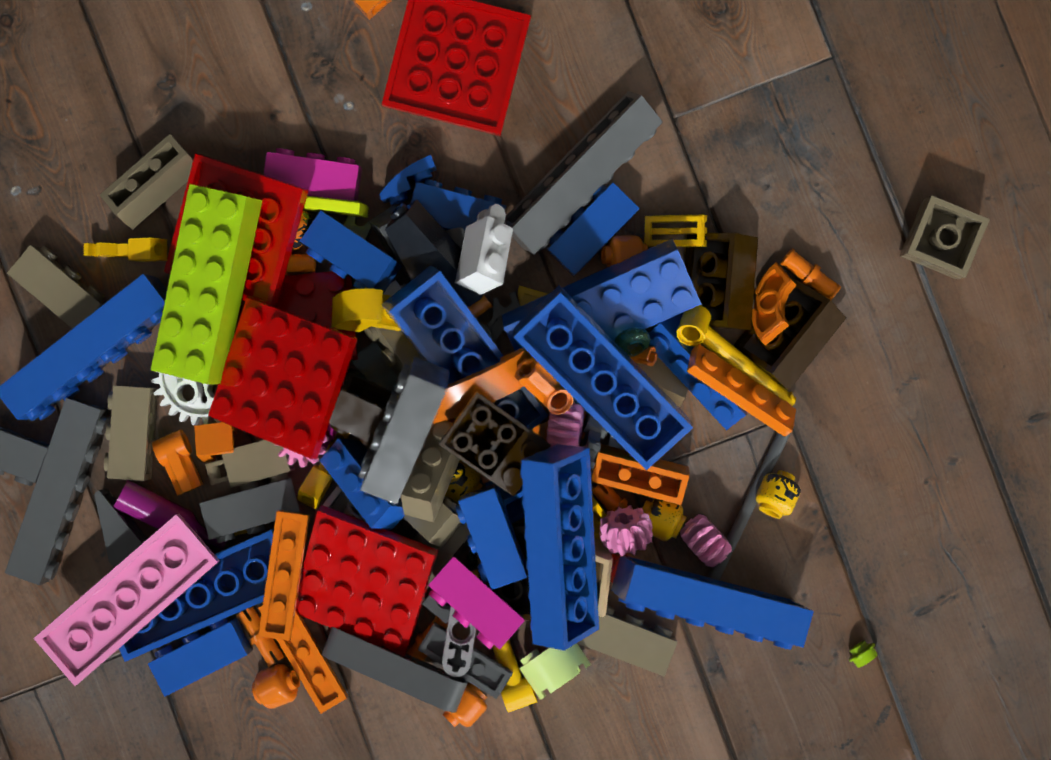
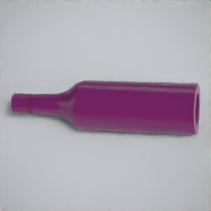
[113,480,227,550]

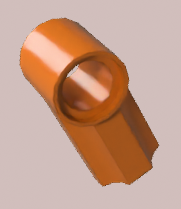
[514,357,574,415]
[152,429,204,496]

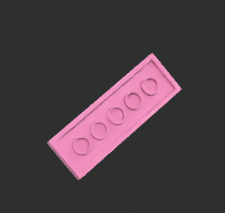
[33,513,220,686]

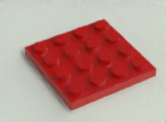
[381,0,531,137]
[164,153,309,307]
[208,298,357,459]
[296,505,438,656]

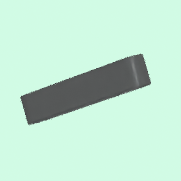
[321,627,468,713]

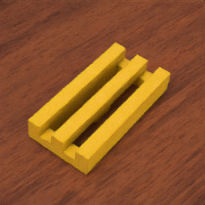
[644,214,707,247]

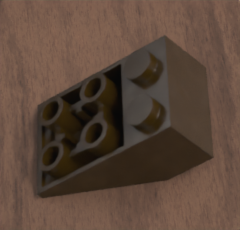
[438,392,551,496]

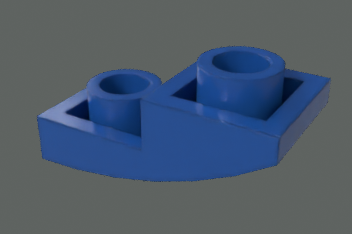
[379,155,437,205]

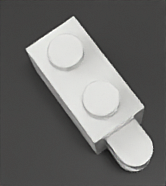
[455,204,513,295]

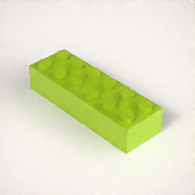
[151,184,262,384]

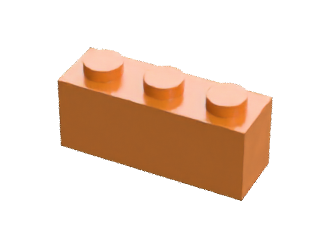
[591,444,690,505]

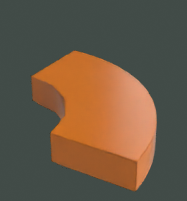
[752,262,797,346]

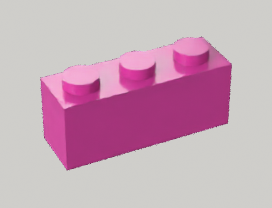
[264,148,362,201]
[428,557,525,649]

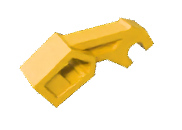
[83,237,167,262]
[297,432,350,509]

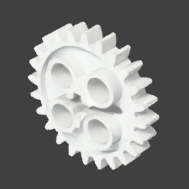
[151,371,221,425]

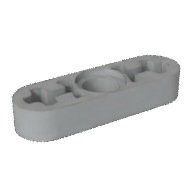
[442,606,476,677]

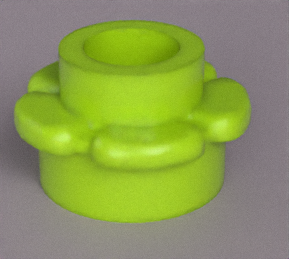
[849,640,878,668]

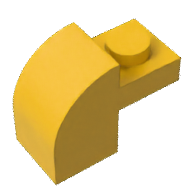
[331,289,401,332]

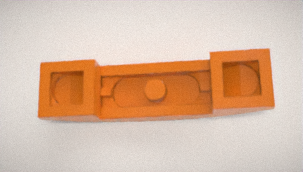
[432,347,533,424]

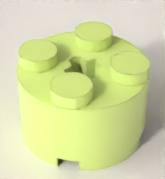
[519,643,591,700]

